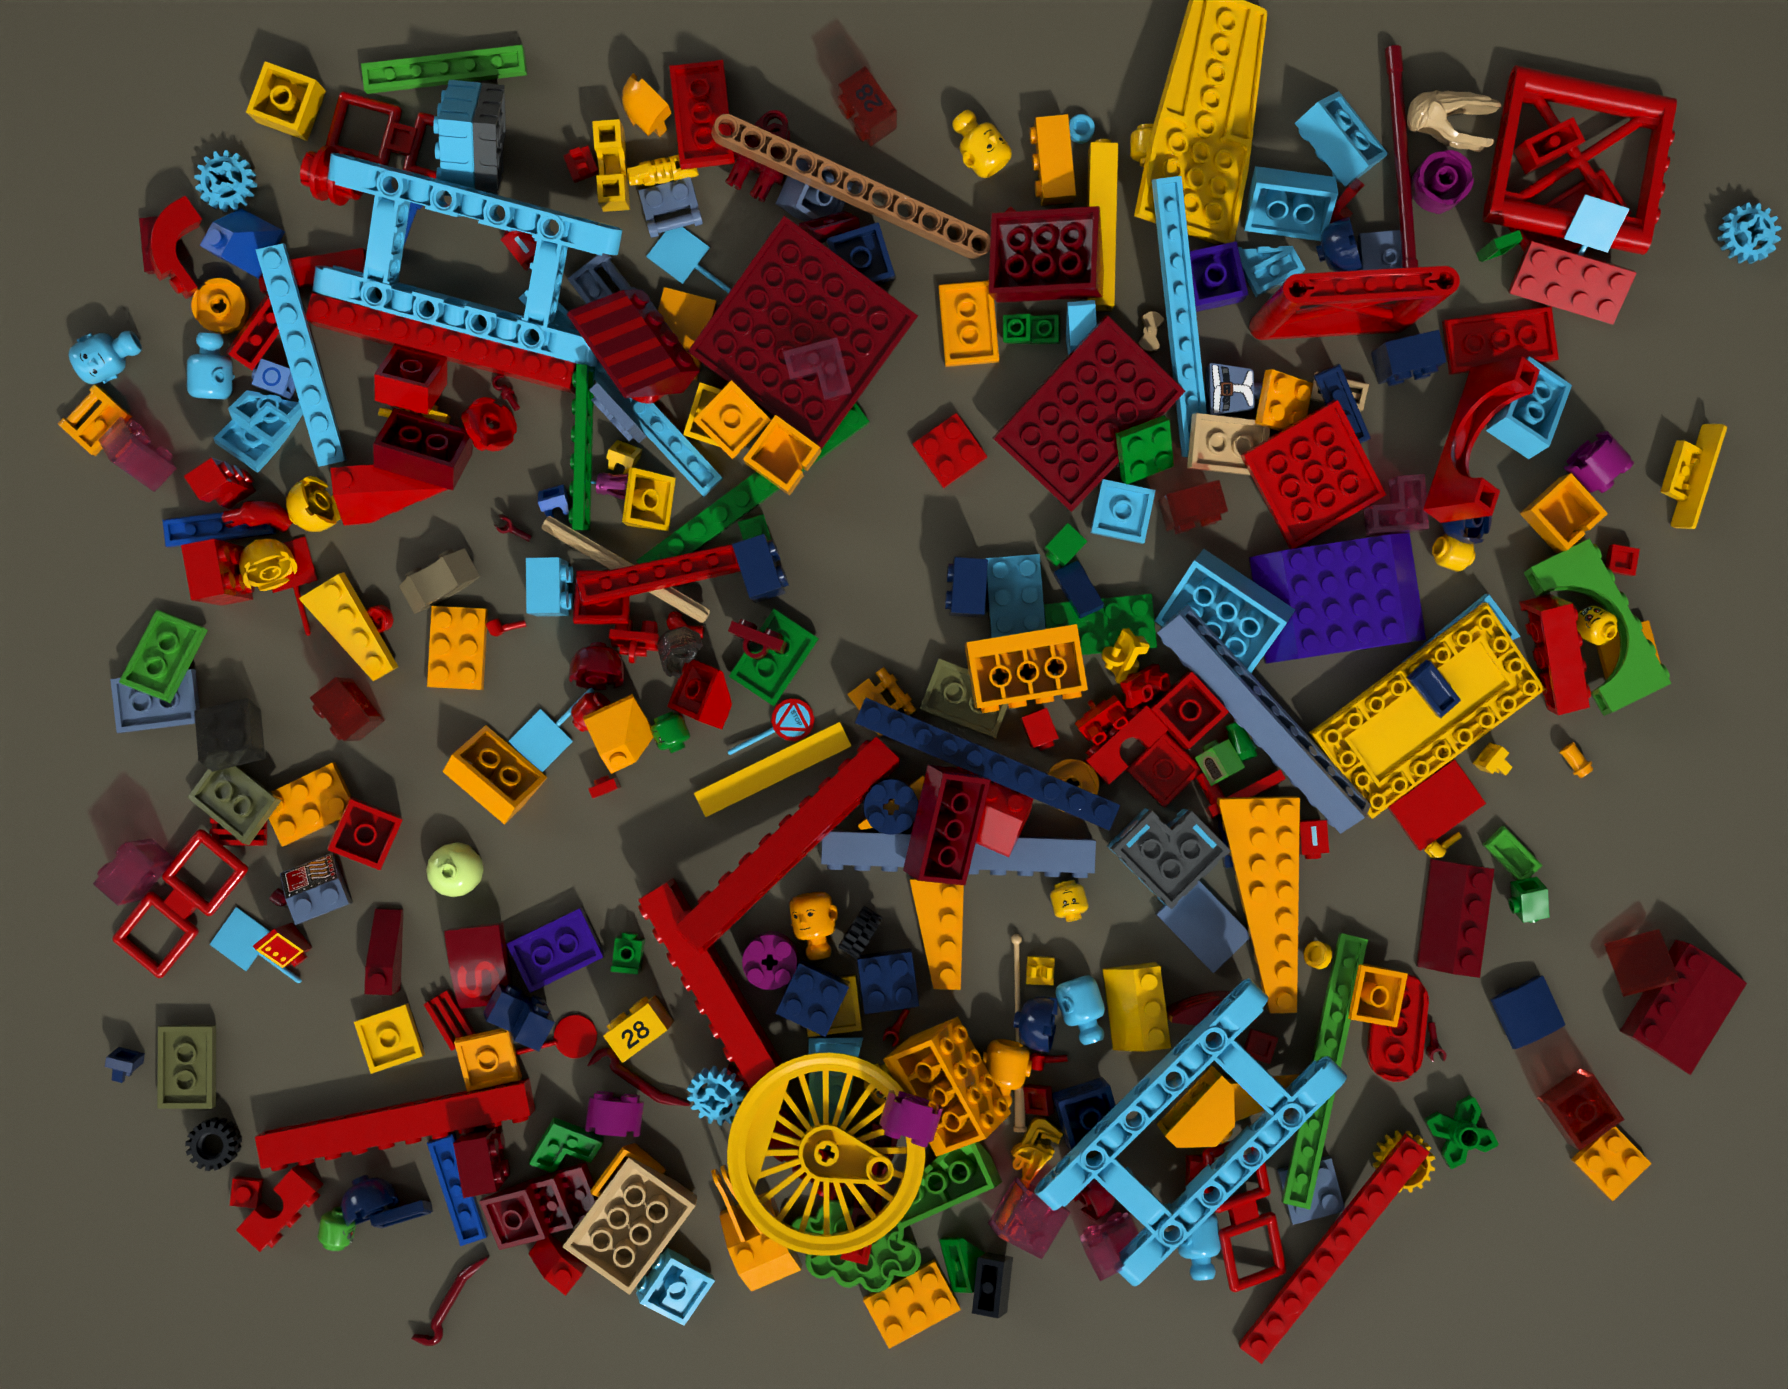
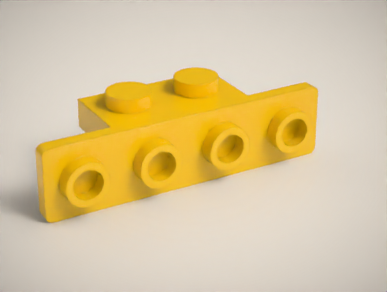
[1660,424,1727,529]

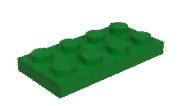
[1044,594,1157,655]

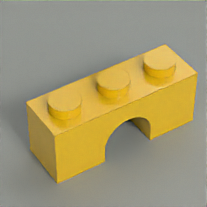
[592,119,630,212]

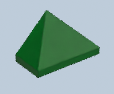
[939,1237,985,1293]

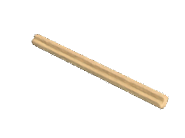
[542,516,710,623]

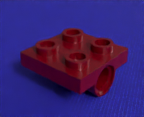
[728,619,787,659]

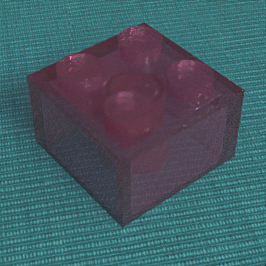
[93,838,175,906]
[988,1176,1071,1259]

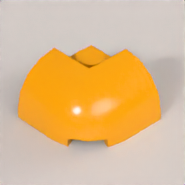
[622,73,672,137]

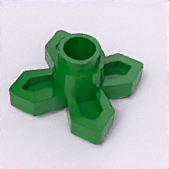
[1424,1095,1499,1169]

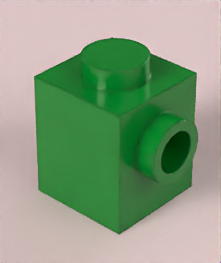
[1508,876,1550,923]

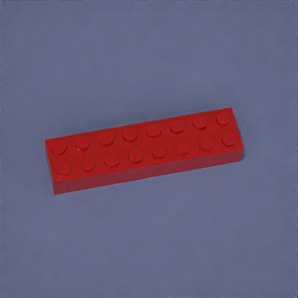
[638,878,783,1089]

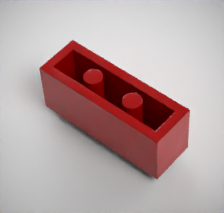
[226,293,279,371]

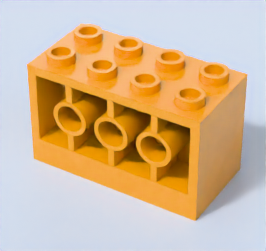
[964,624,1088,713]
[883,1017,1011,1157]

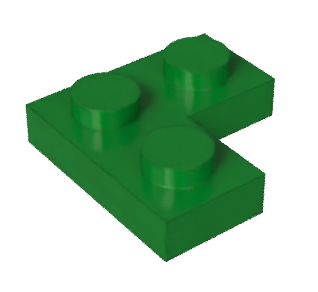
[529,1117,603,1173]

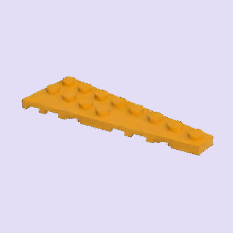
[1217,796,1300,1014]

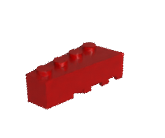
[1519,594,1591,716]

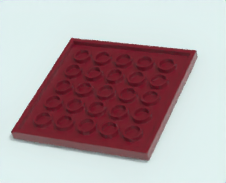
[687,216,918,450]

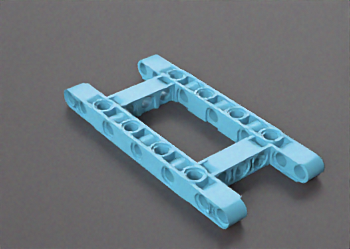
[312,153,623,366]
[1034,978,1347,1286]

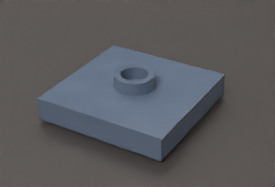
[1358,230,1402,270]

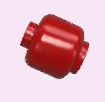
[571,692,611,732]

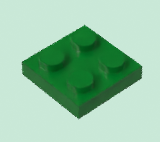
[1116,416,1174,485]

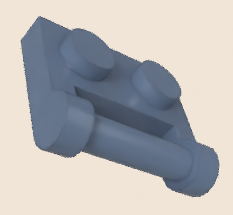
[638,177,703,238]
[567,253,636,304]

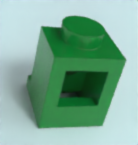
[610,932,645,975]

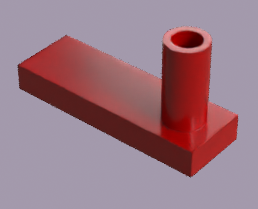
[1196,769,1286,819]

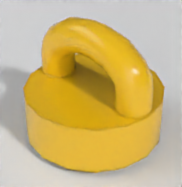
[1304,941,1332,969]

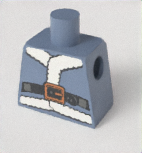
[1205,363,1263,416]

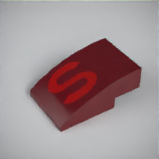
[444,923,513,1009]
[1166,990,1256,1025]

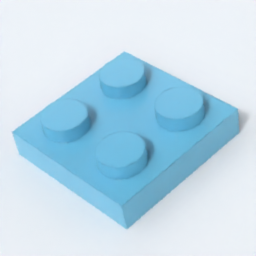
[1090,479,1156,544]

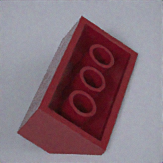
[903,765,991,886]
[1416,859,1494,978]

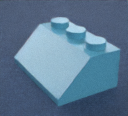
[1295,91,1388,187]
[1244,166,1338,241]

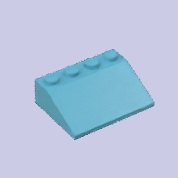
[1155,549,1295,673]

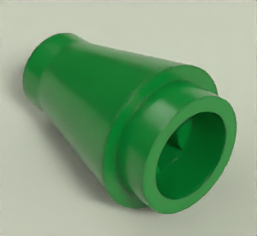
[1226,722,1257,762]

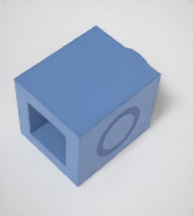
[252,359,295,399]

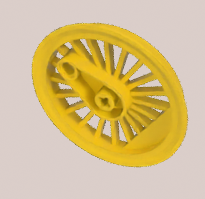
[727,1052,925,1256]

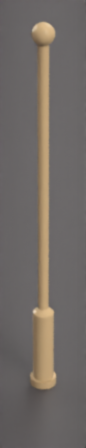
[1011,934,1027,1132]

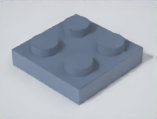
[1277,1156,1345,1225]

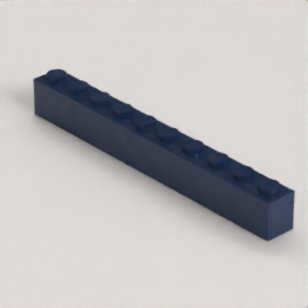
[855,697,1120,831]

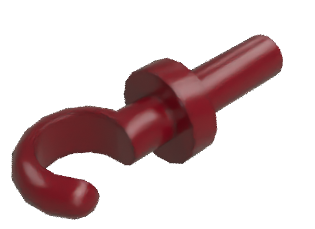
[492,375,520,411]

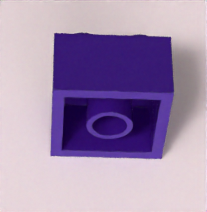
[1190,241,1249,312]

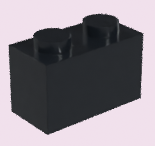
[972,1252,1013,1319]

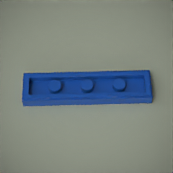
[162,512,276,548]
[427,1132,488,1246]

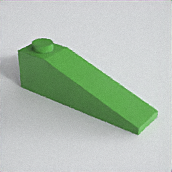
[897,1142,1002,1230]

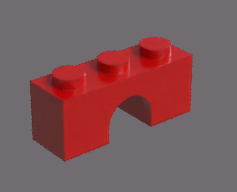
[184,457,256,509]
[1084,705,1169,785]
[236,1165,324,1252]

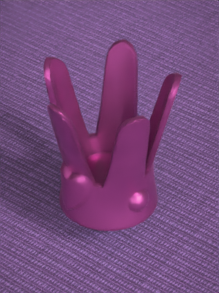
[591,472,629,501]

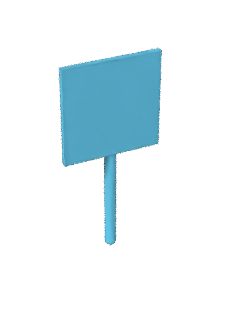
[1564,194,1629,255]
[646,227,732,293]
[509,688,594,772]
[209,907,302,983]

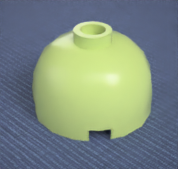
[426,842,483,897]

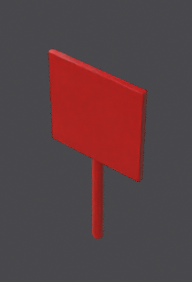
[272,537,318,636]

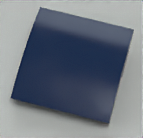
[1490,975,1566,1049]

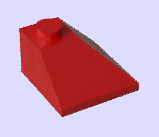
[667,657,732,730]

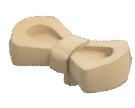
[1137,311,1164,352]

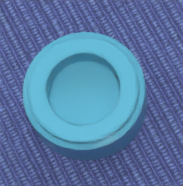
[1069,114,1095,144]

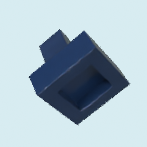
[105,1047,145,1083]

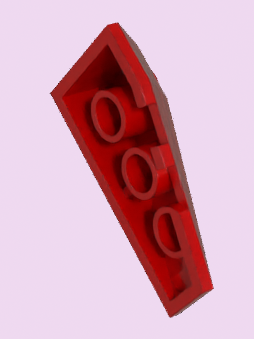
[330,465,448,526]

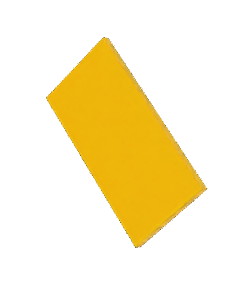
[1309,602,1546,819]

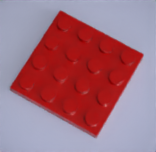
[1241,400,1386,549]

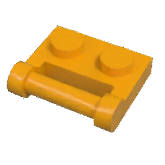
[58,384,132,456]

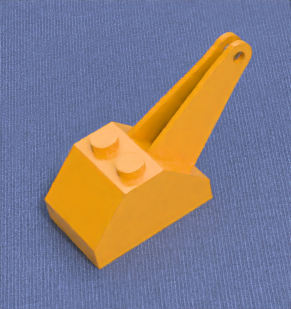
[1157,1065,1299,1148]
[711,1165,802,1292]

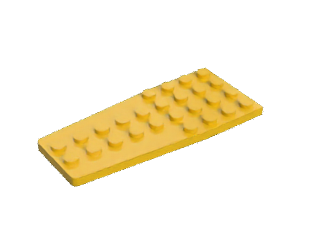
[1134,0,1267,245]

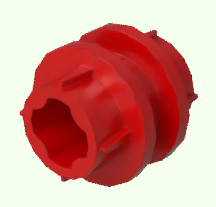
[300,145,364,206]

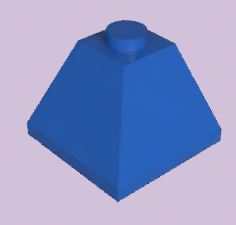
[200,209,285,279]

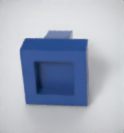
[538,484,569,518]

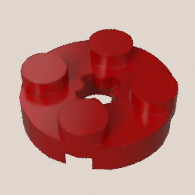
[461,397,517,451]

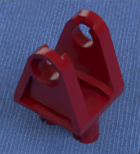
[725,110,791,202]

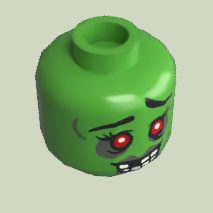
[317,1207,356,1251]

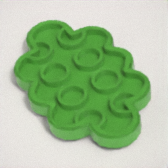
[790,1199,921,1292]

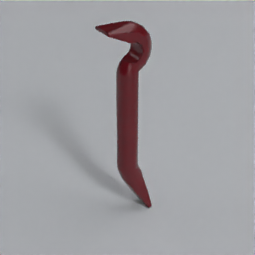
[587,1048,691,1106]
[411,1255,490,1346]

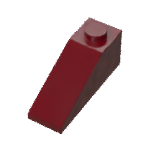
[364,909,403,995]

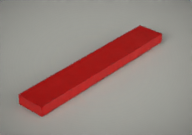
[576,544,741,606]

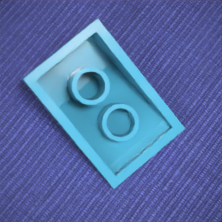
[1486,356,1572,459]

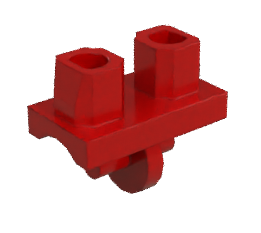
[609,620,661,664]
[1120,664,1171,708]
[1075,695,1129,745]

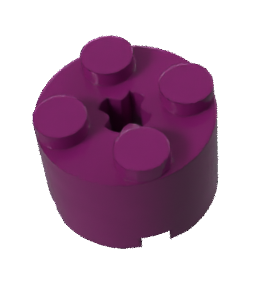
[1411,150,1474,214]
[1564,431,1634,493]
[742,931,799,990]
[879,1090,943,1147]
[585,1091,644,1137]

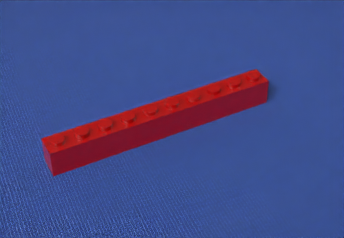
[306,293,577,394]
[675,736,899,955]
[255,1078,536,1171]

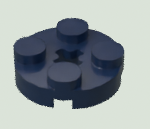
[864,779,918,835]

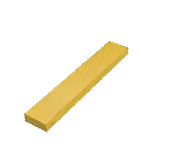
[694,722,852,817]

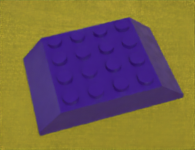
[1249,533,1426,664]

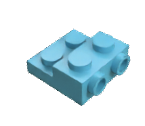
[636,1248,715,1326]

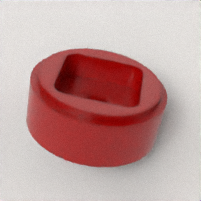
[367,605,393,633]

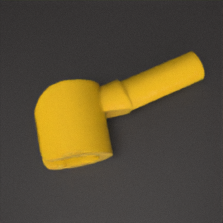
[1424,832,1462,858]

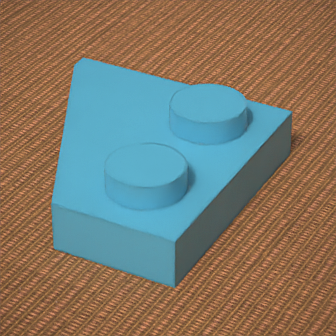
[1238,246,1306,297]

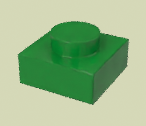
[738,514,771,540]

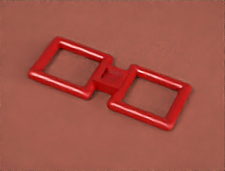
[325,92,437,178]
[112,829,248,978]
[1202,1140,1287,1292]

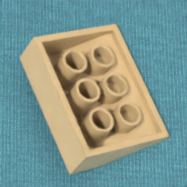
[563,1156,697,1295]

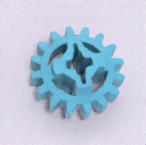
[194,150,257,212]
[1717,202,1781,264]
[687,1066,747,1126]

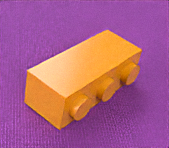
[1030,114,1076,206]

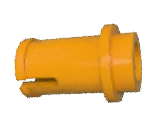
[1559,742,1593,778]

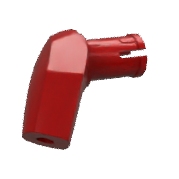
[222,501,293,533]

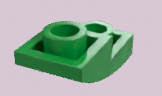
[1003,314,1060,344]

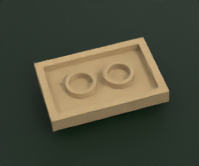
[1187,413,1270,476]

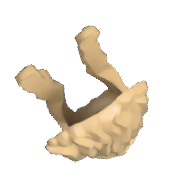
[1407,90,1501,152]

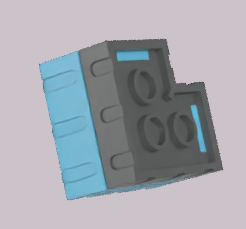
[434,80,506,196]
[1107,808,1231,909]

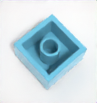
[526,557,574,616]

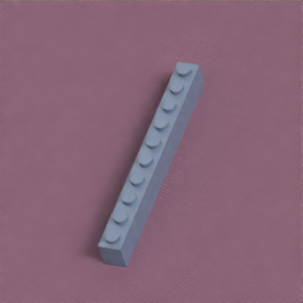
[1157,604,1371,834]
[821,830,1096,878]

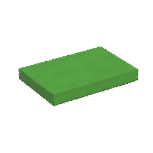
[119,609,208,703]

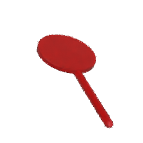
[515,1015,597,1058]

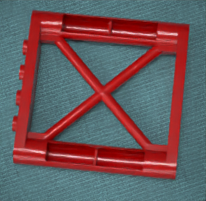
[1482,65,1677,255]
[1249,266,1460,340]

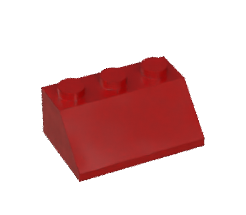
[957,767,1033,857]

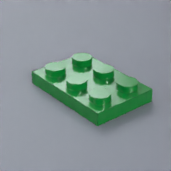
[729,609,819,706]

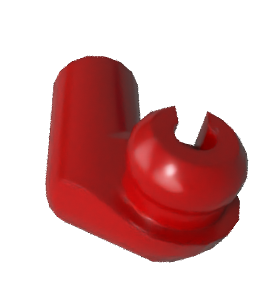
[666,611,704,639]

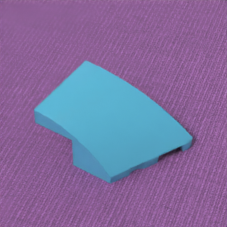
[214,390,303,473]

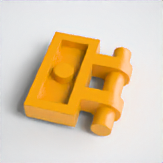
[847,667,916,737]

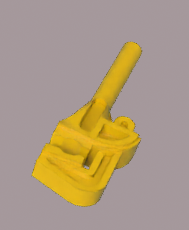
[998,1116,1063,1230]

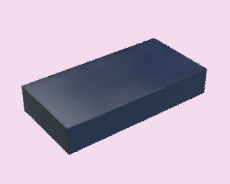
[1054,561,1104,619]
[1406,659,1461,718]
[370,1200,433,1228]

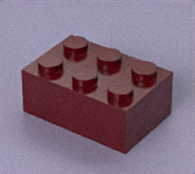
[373,408,473,490]

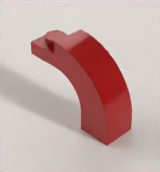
[149,195,202,299]

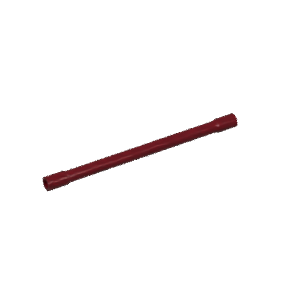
[1385,45,1419,268]

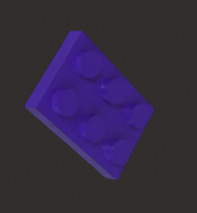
[507,907,605,993]

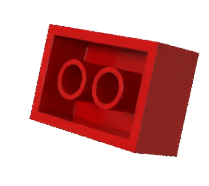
[181,539,255,606]

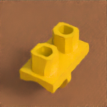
[1101,628,1150,683]

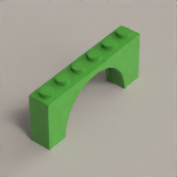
[1524,538,1671,716]

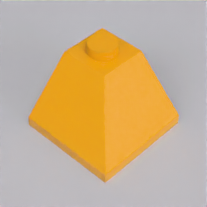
[583,694,653,774]

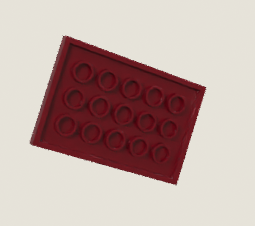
[992,315,1186,512]

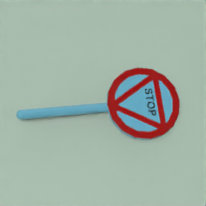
[728,698,814,755]

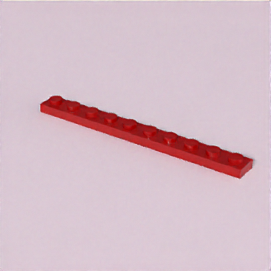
[1238,1133,1430,1364]

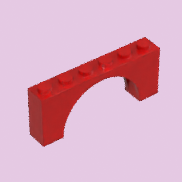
[1423,356,1540,523]

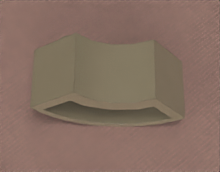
[399,548,480,614]

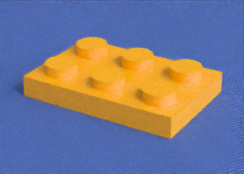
[427,606,488,690]
[269,762,351,847]
[863,1259,961,1349]

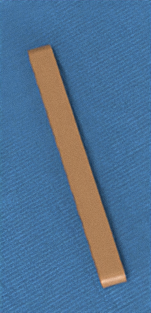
[711,114,991,259]

